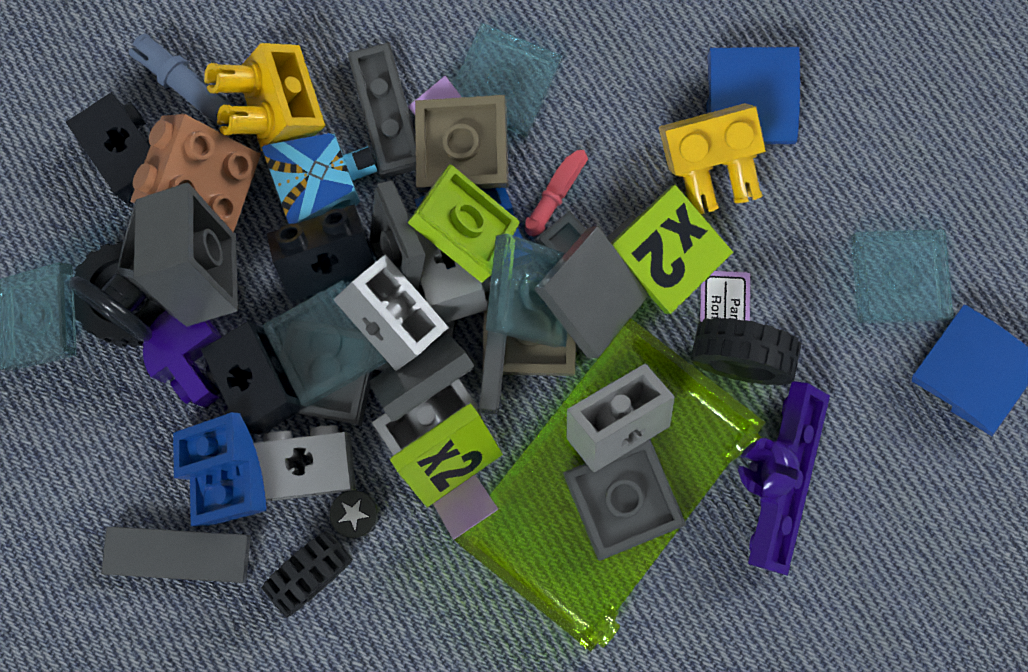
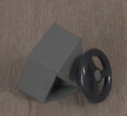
[69,182,238,342]

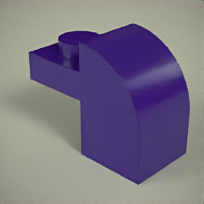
[143,311,222,408]

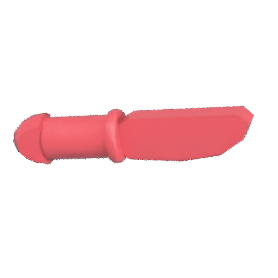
[524,150,588,237]

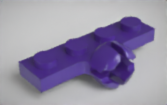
[738,381,830,576]

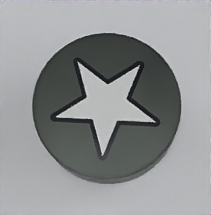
[330,490,378,538]

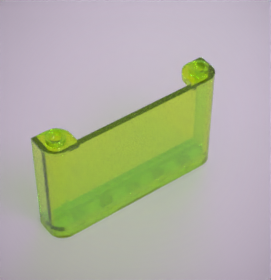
[454,318,766,652]

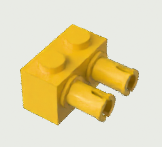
[204,43,326,151]
[659,103,766,214]

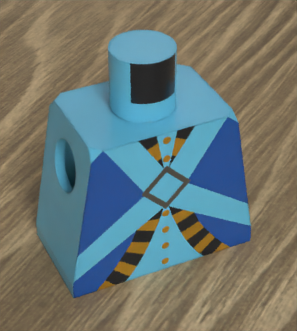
[261,133,378,224]

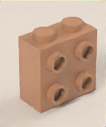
[130,114,261,232]

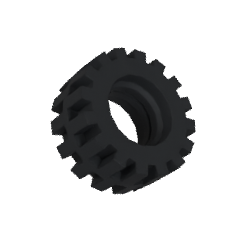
[261,530,353,618]

